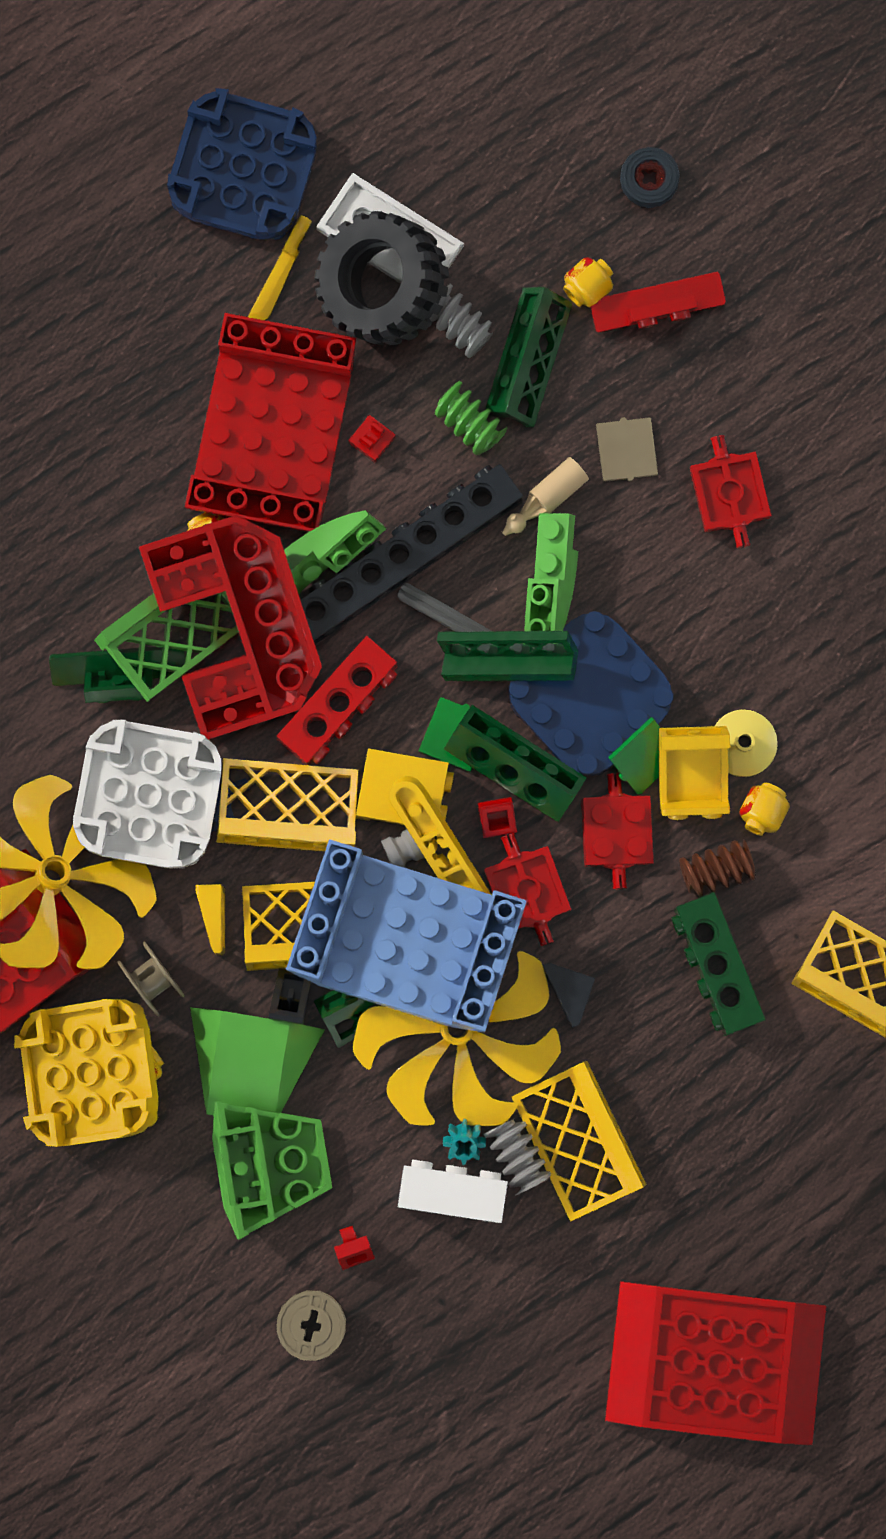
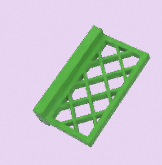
[94,591,239,702]

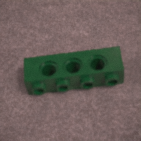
[444,705,587,822]
[671,892,766,1036]

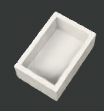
[398,1160,508,1223]

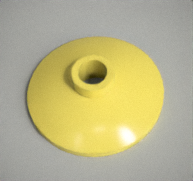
[715,710,777,777]

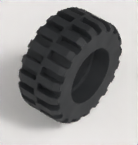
[314,211,449,345]

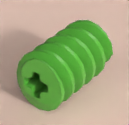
[435,381,508,455]

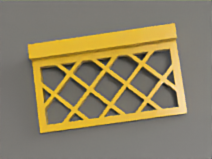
[216,758,358,851]
[242,882,315,971]
[791,910,886,1038]
[512,1061,647,1222]

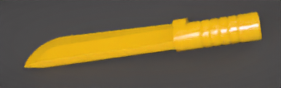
[248,215,312,320]

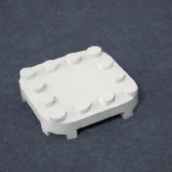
[73,720,222,868]

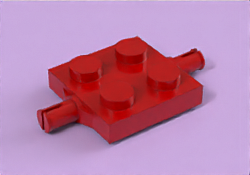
[690,435,771,548]
[581,773,654,889]
[484,833,571,946]

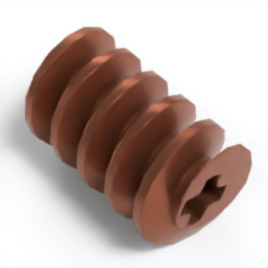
[679,839,755,897]

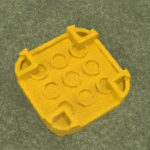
[14,999,158,1147]

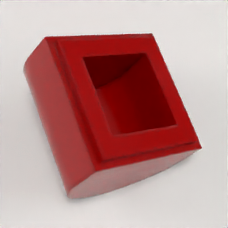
[478,797,517,838]

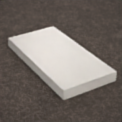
[316,173,464,283]

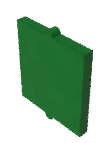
[418,697,472,772]
[608,717,660,795]

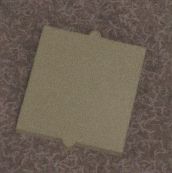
[596,417,658,482]

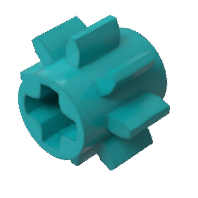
[443,1119,486,1165]

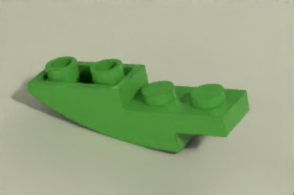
[284,510,386,594]
[524,513,578,644]

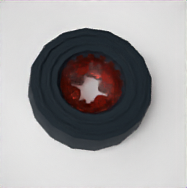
[620,147,680,208]

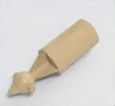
[502,457,589,536]

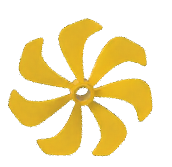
[0,775,156,969]
[353,951,561,1126]

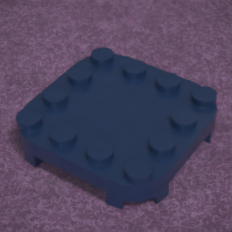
[167,88,317,240]
[509,611,673,777]

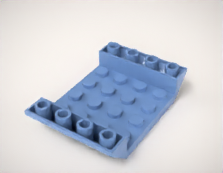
[286,839,527,1032]

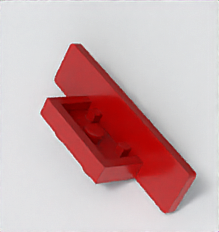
[590,272,726,333]

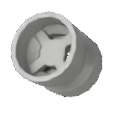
[381,829,425,868]

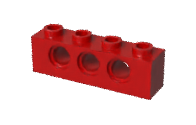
[276,636,398,765]

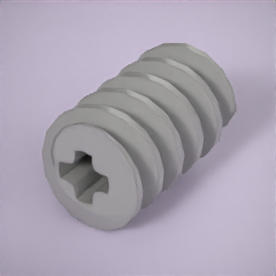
[430,284,493,358]
[484,1118,552,1196]

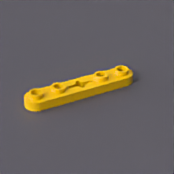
[389,776,492,895]

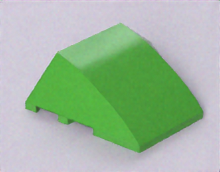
[190,1007,325,1116]
[212,1102,332,1240]

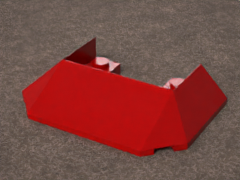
[139,515,322,739]

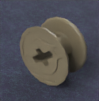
[117,942,185,1017]
[277,1290,346,1361]

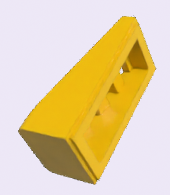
[195,885,225,955]

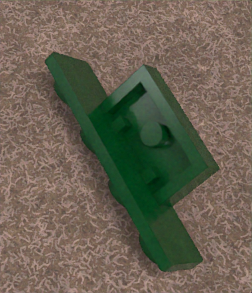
[49,646,187,703]

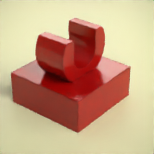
[349,415,396,463]
[334,1226,375,1270]

